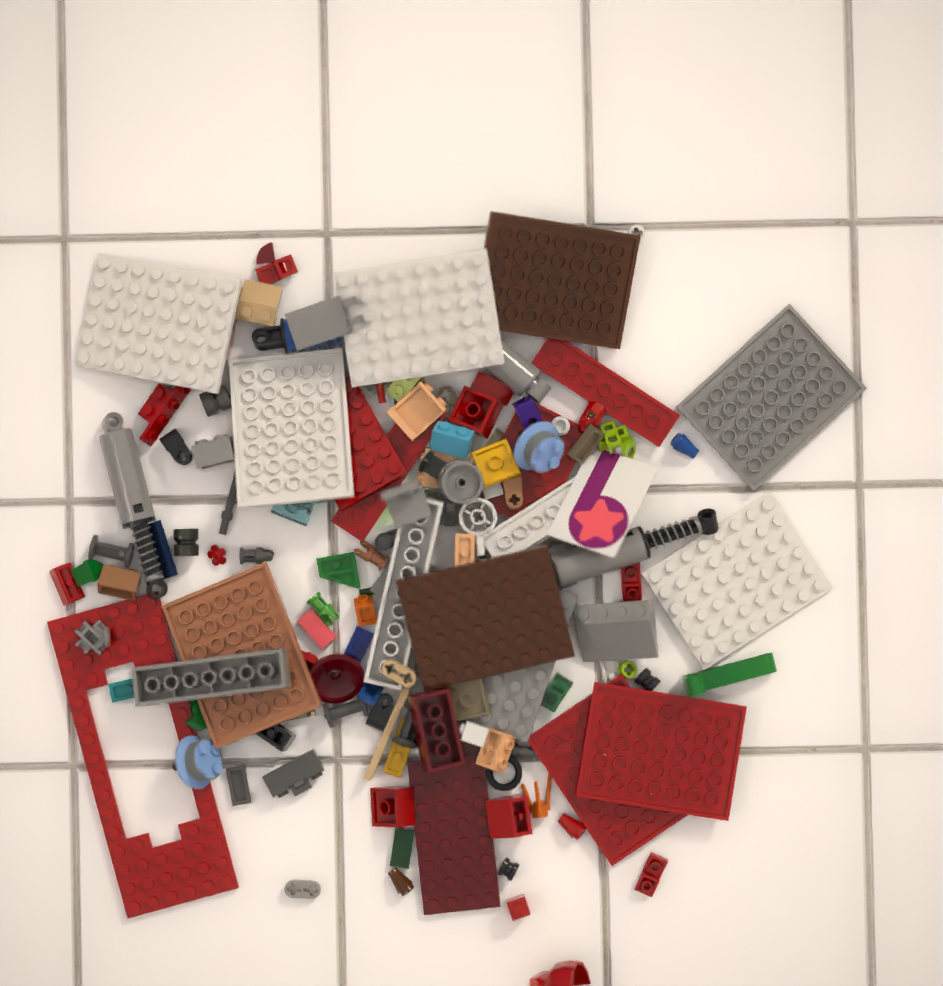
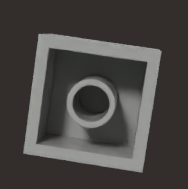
[191,434,235,470]

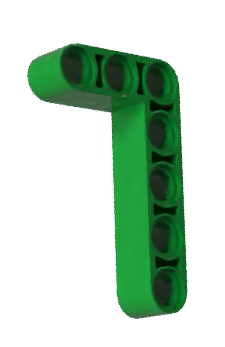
[682,652,777,697]

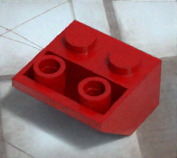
[484,794,533,839]

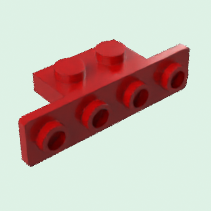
[138,383,191,446]

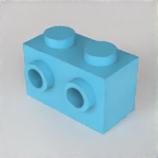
[430,420,475,460]

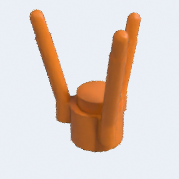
[521,772,552,818]

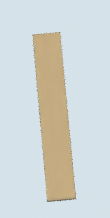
[364,673,413,781]

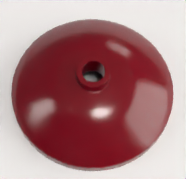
[309,654,365,704]

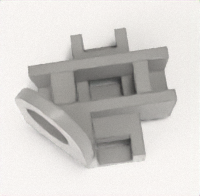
[75,620,111,655]

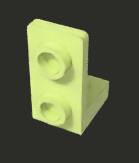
[386,376,423,402]

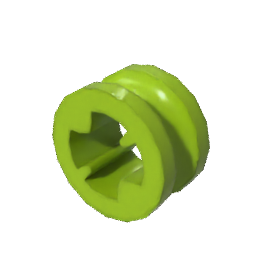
[617,661,637,679]

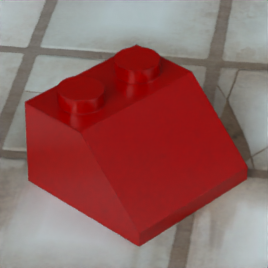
[448,385,503,439]
[370,786,415,828]

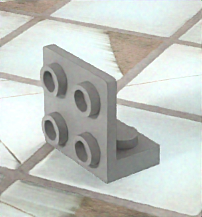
[380,479,432,528]

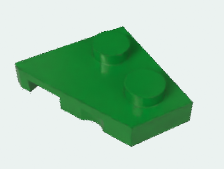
[316,552,361,589]

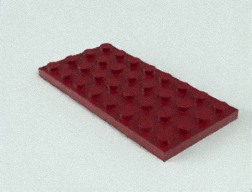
[407,754,501,915]

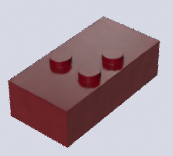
[407,687,465,773]

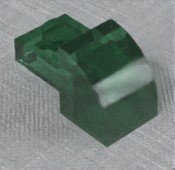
[541,672,574,713]

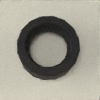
[486,755,522,791]

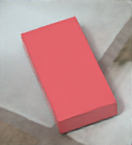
[297,609,337,650]

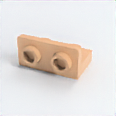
[475,728,516,773]

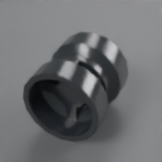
[634,668,661,691]

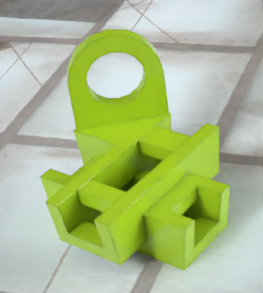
[598,420,636,459]

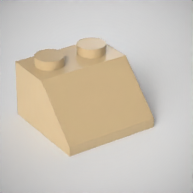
[235,279,283,326]

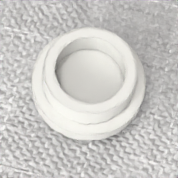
[551,416,570,436]

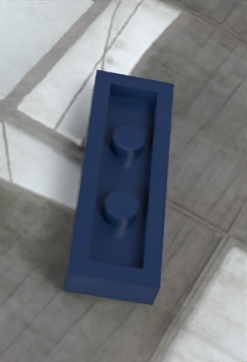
[147,520,178,580]

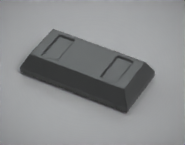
[226,765,252,806]

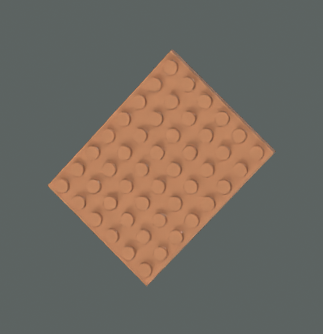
[162,562,323,749]

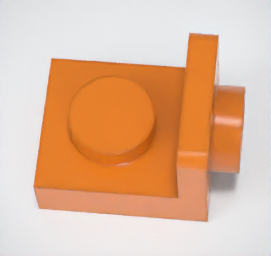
[354,594,377,627]

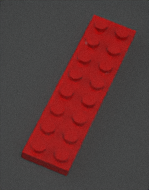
[531,338,680,447]
[331,413,447,542]

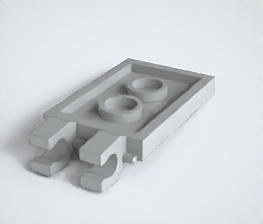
[284,295,364,351]

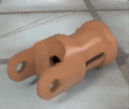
[354,540,390,571]

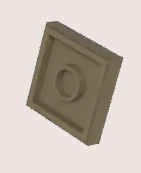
[446,678,491,722]

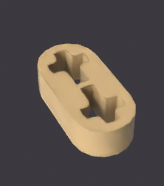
[382,659,417,687]

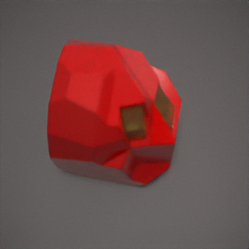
[578,401,607,433]

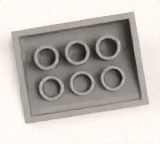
[574,600,659,662]

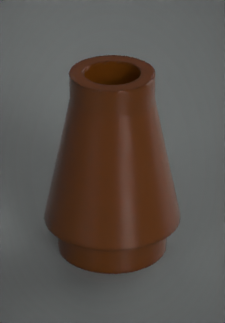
[388,867,414,897]

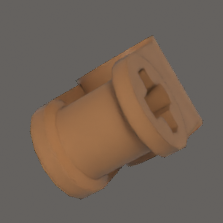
[502,472,523,510]

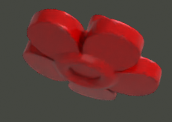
[207,545,227,566]

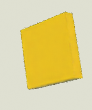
[471,439,521,488]

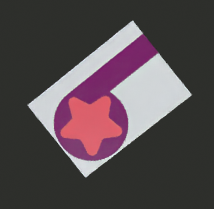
[546,447,659,558]

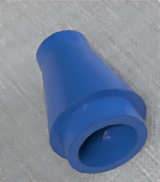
[670,433,699,459]

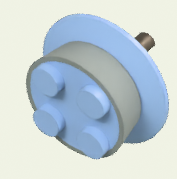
[514,421,565,473]
[172,735,223,789]

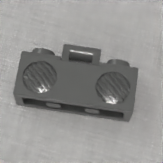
[262,749,325,798]

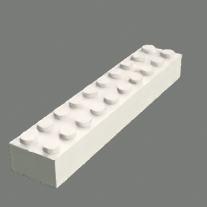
[364,497,445,690]

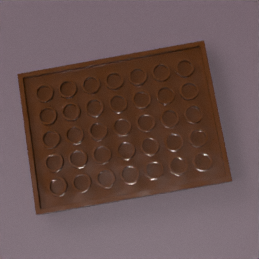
[483,211,641,349]
[396,544,575,692]

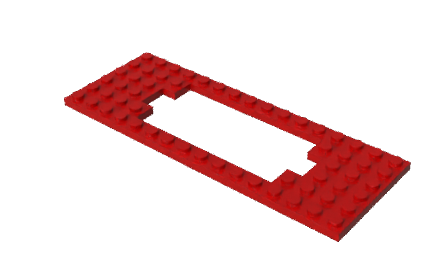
[47,591,239,919]

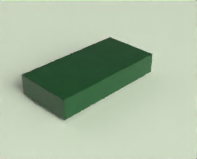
[390,828,415,869]

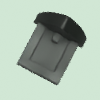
[418,451,446,479]

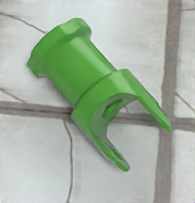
[306,592,339,626]

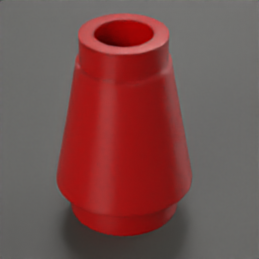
[557,813,586,840]

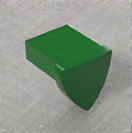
[71,559,103,587]

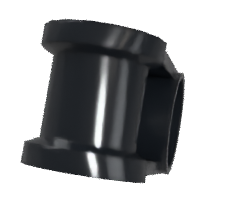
[159,428,193,465]
[365,693,394,732]

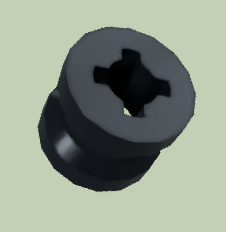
[497,857,520,881]

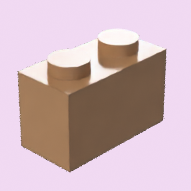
[98,564,141,601]

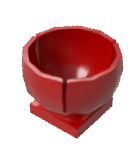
[529,960,591,986]

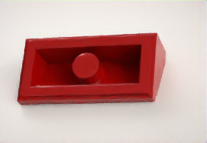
[49,562,85,606]

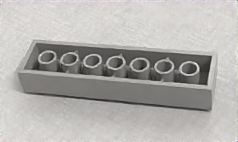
[132,649,292,707]

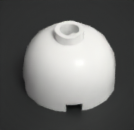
[458,498,497,536]

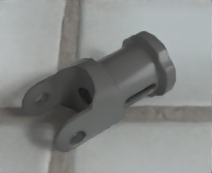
[239,547,274,564]

